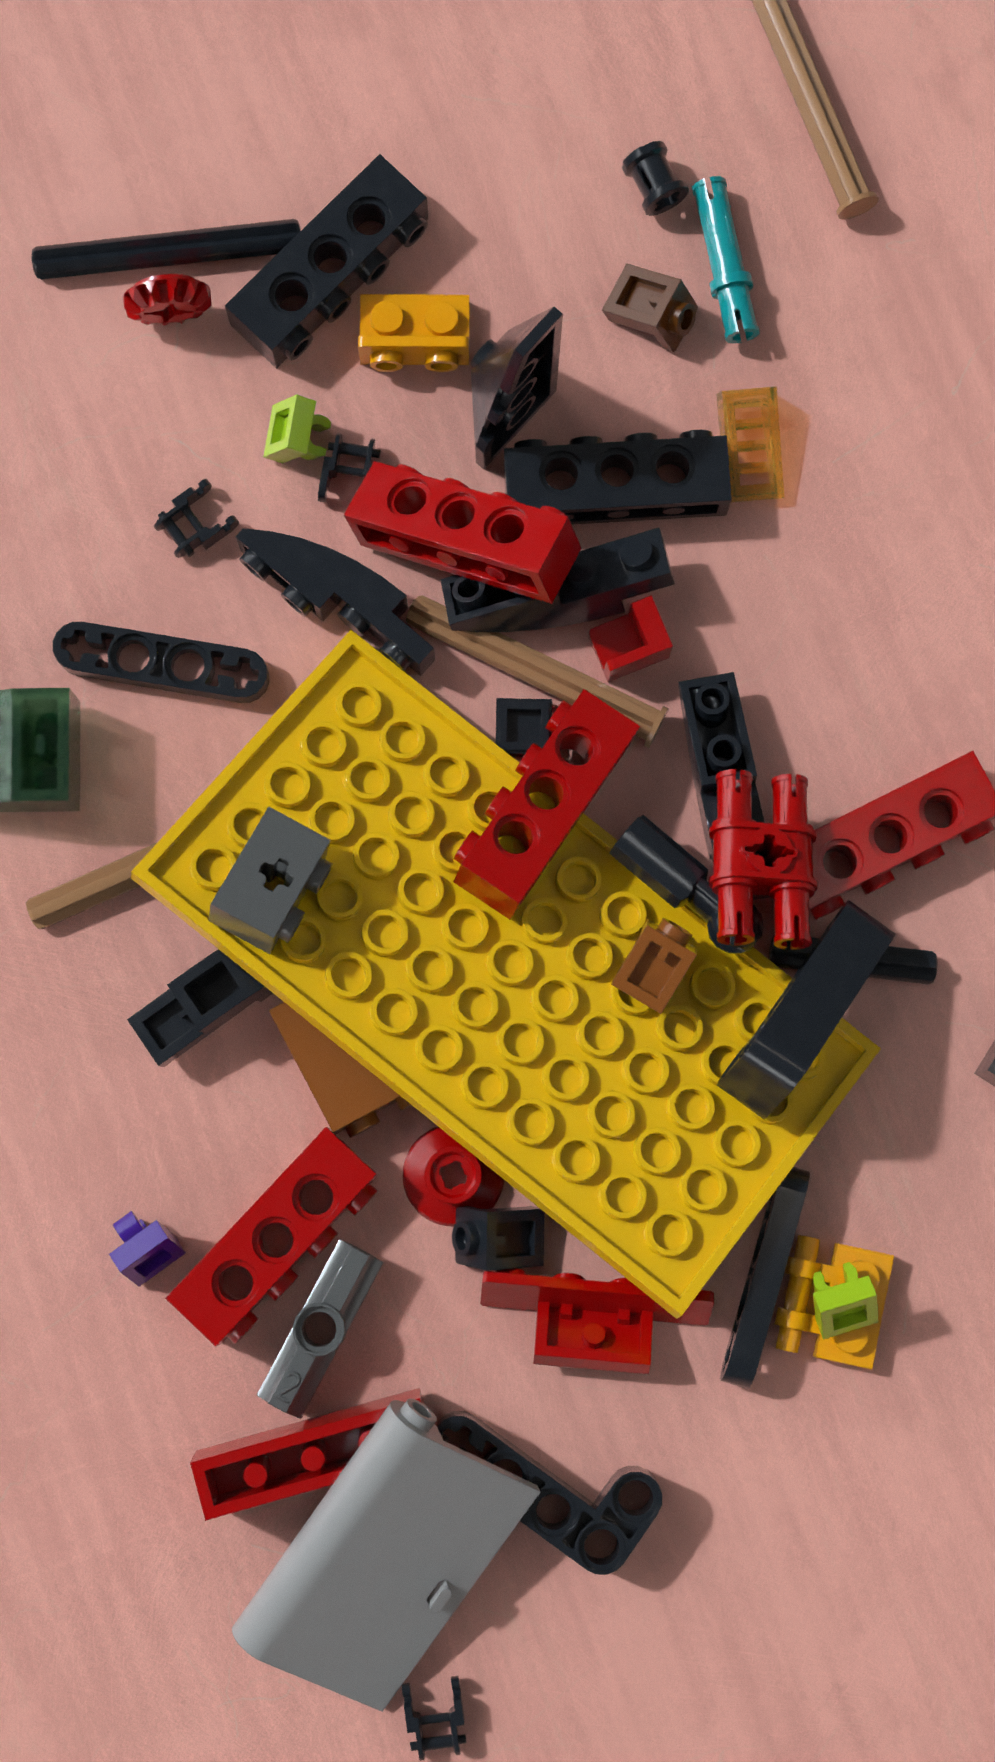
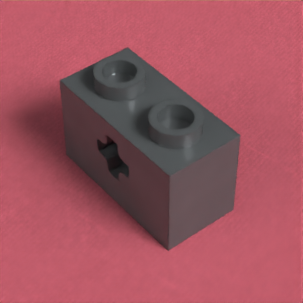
[209,807,333,954]

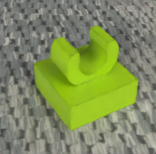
[263,394,331,464]
[813,1262,879,1340]

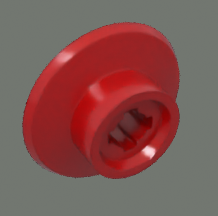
[402,1127,504,1227]

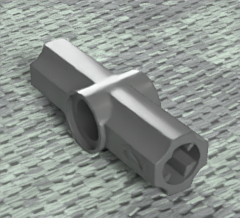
[257,1239,384,1419]

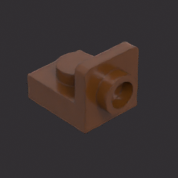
[602,264,698,352]

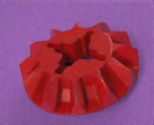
[122,274,212,326]

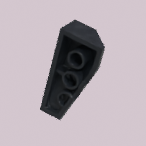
[471,307,563,469]

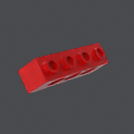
[344,461,582,604]
[453,689,640,920]
[809,751,995,920]
[165,1127,379,1347]

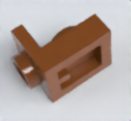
[611,918,697,1014]

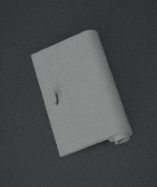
[232,1398,540,1712]

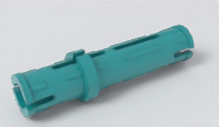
[692,176,760,344]

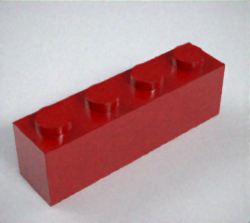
[190,1388,424,1521]

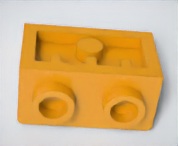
[358,294,470,372]

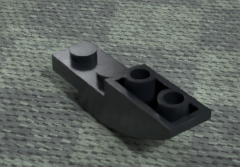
[440,527,675,632]
[235,528,435,676]
[678,672,772,900]
[127,949,273,1067]

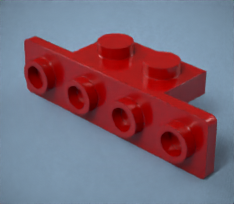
[480,1268,714,1375]

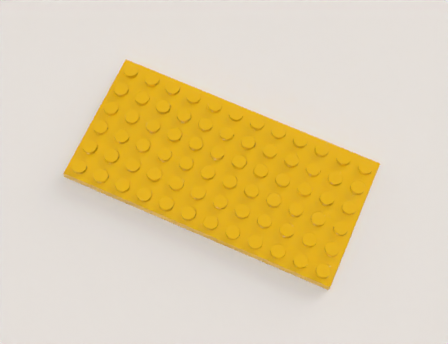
[131,630,881,1319]

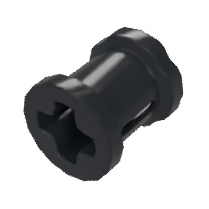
[622,141,689,216]

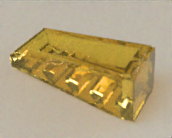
[716,386,785,503]

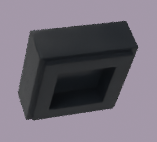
[496,698,552,757]

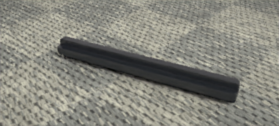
[31,219,301,280]

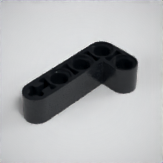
[716,900,896,1119]
[436,1411,662,1575]

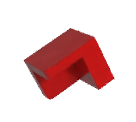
[588,595,673,682]

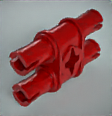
[709,769,818,949]

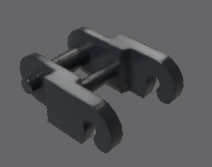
[318,433,381,503]
[154,479,239,558]
[402,1676,467,1761]

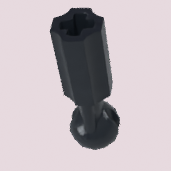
[609,815,764,954]

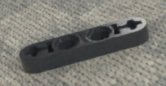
[53,621,269,703]
[720,1167,810,1389]

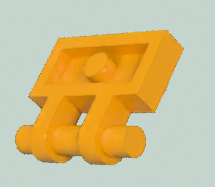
[774,1235,894,1370]

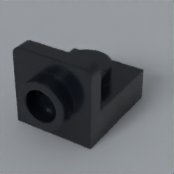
[452,1206,545,1271]

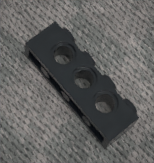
[225,154,428,369]
[504,429,732,525]

